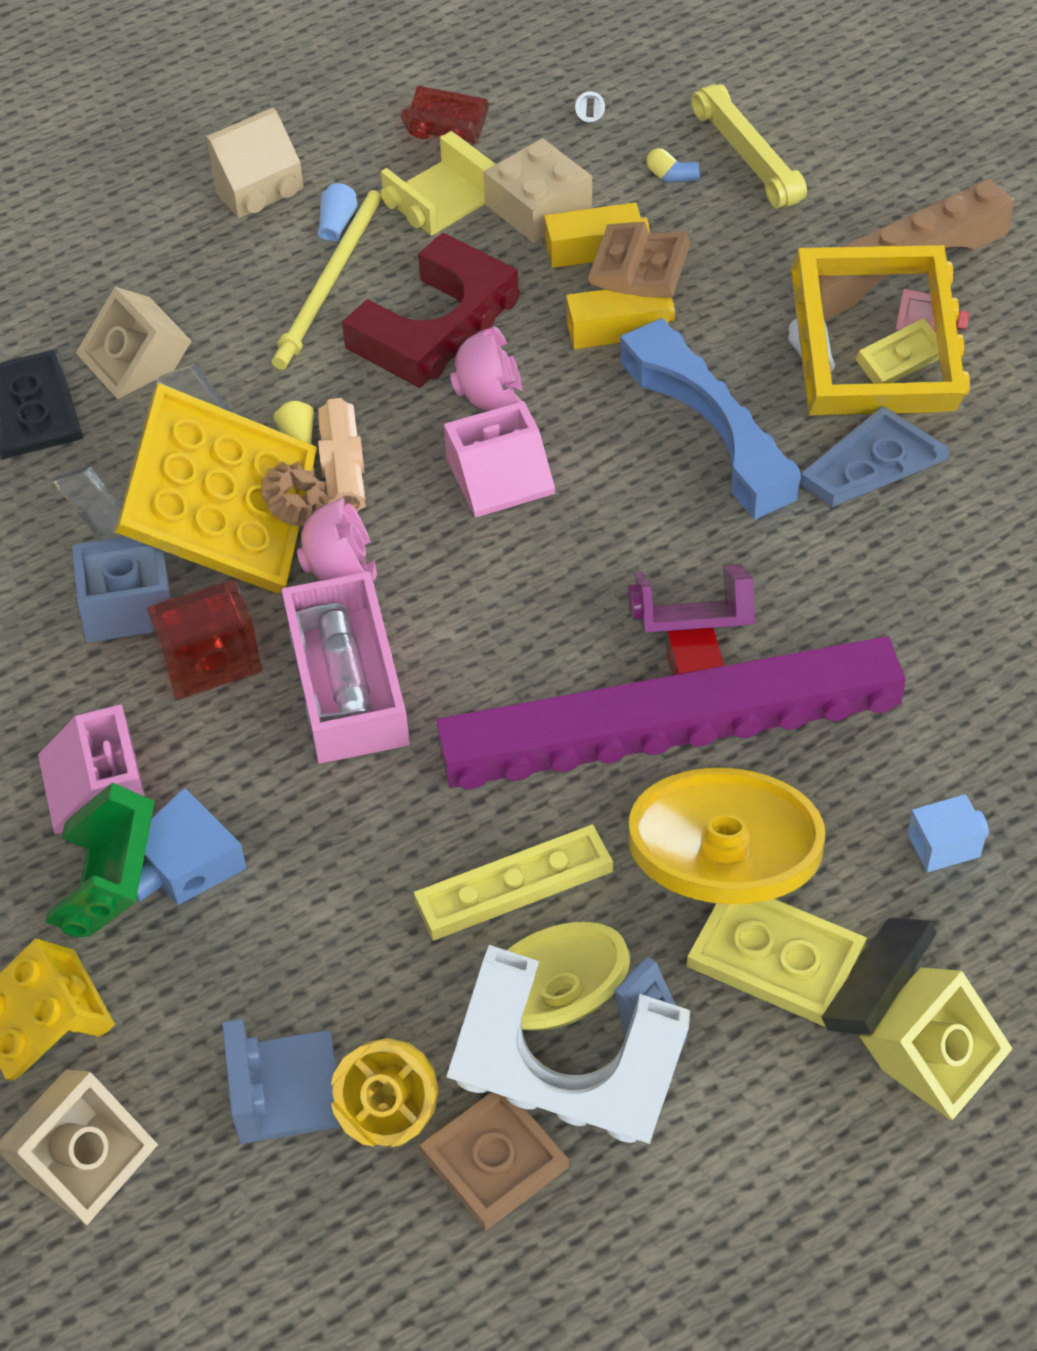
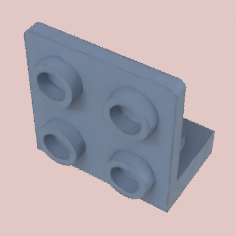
[222,1019,341,1144]

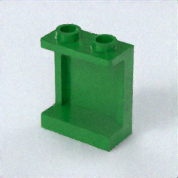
[45,783,155,937]

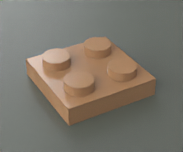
[419,1092,569,1232]

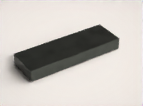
[821,918,937,1035]

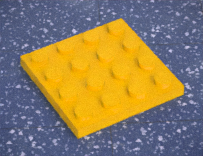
[114,383,317,593]

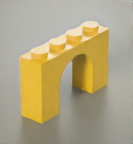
[544,202,675,349]

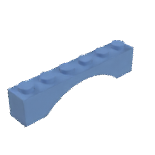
[620,318,801,520]

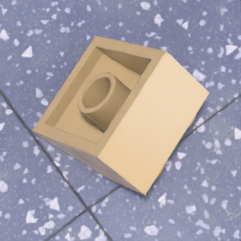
[206,108,304,218]
[76,287,191,399]
[0,1069,158,1225]

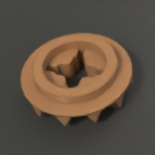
[262,461,330,526]

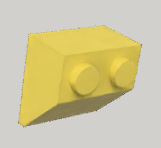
[859,967,1012,1120]

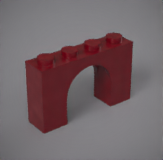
[342,232,520,388]

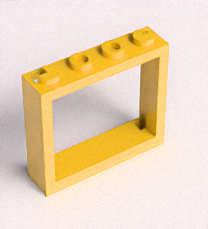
[791,245,970,416]

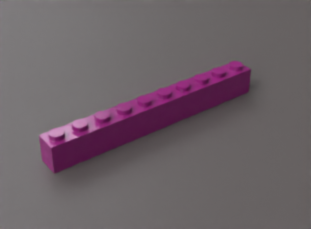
[436,636,906,789]

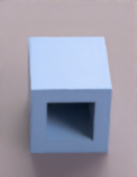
[907,794,988,872]

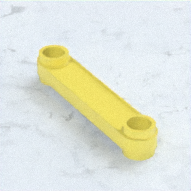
[691,84,807,209]

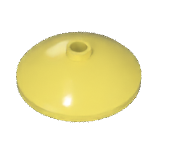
[507,922,630,1031]

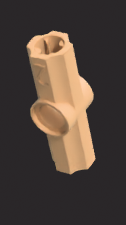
[318,398,366,512]

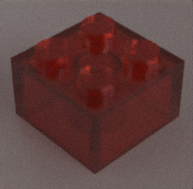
[146,579,262,701]

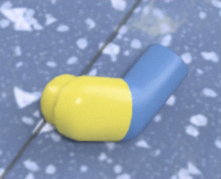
[646,148,700,183]

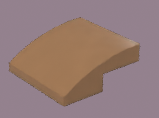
[588,221,691,298]

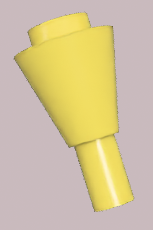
[273,401,314,469]

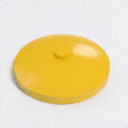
[628,768,825,904]

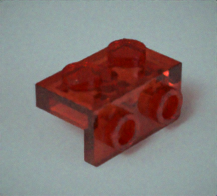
[400,85,489,144]

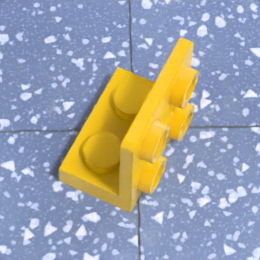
[0,938,115,1080]

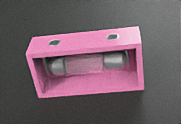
[282,571,410,764]

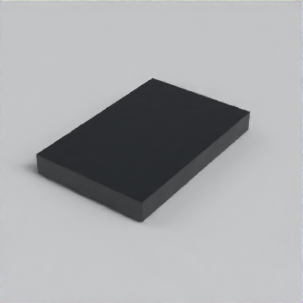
[0,349,83,460]

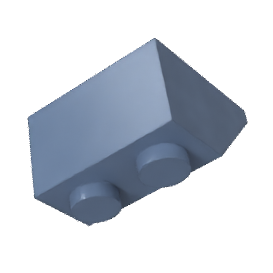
[72,537,176,643]

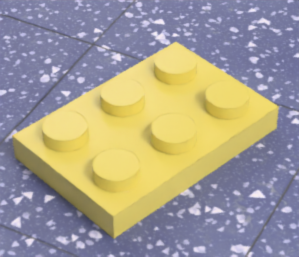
[687,899,867,1027]

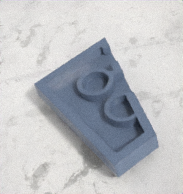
[800,406,950,507]

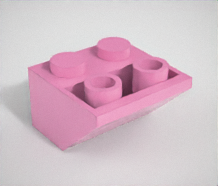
[444,401,555,518]
[38,704,145,834]

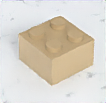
[483,138,592,243]

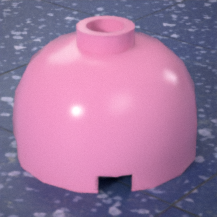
[450,326,523,412]
[297,499,377,581]

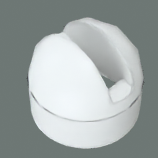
[575,91,605,123]

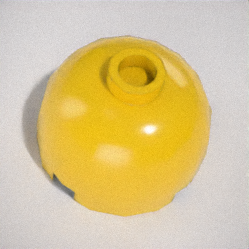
[331,1038,439,1147]

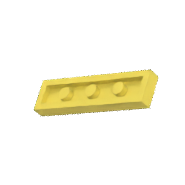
[413,824,613,941]

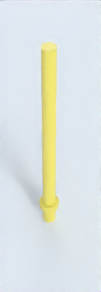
[272,190,382,370]

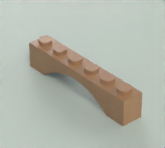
[818,178,1015,320]

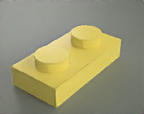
[855,318,940,384]

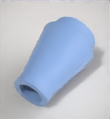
[317,183,358,241]

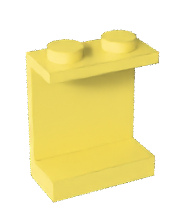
[381,131,496,236]

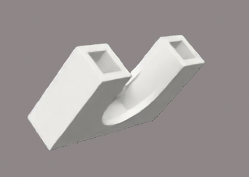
[446,945,690,1144]

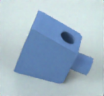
[136,788,247,905]

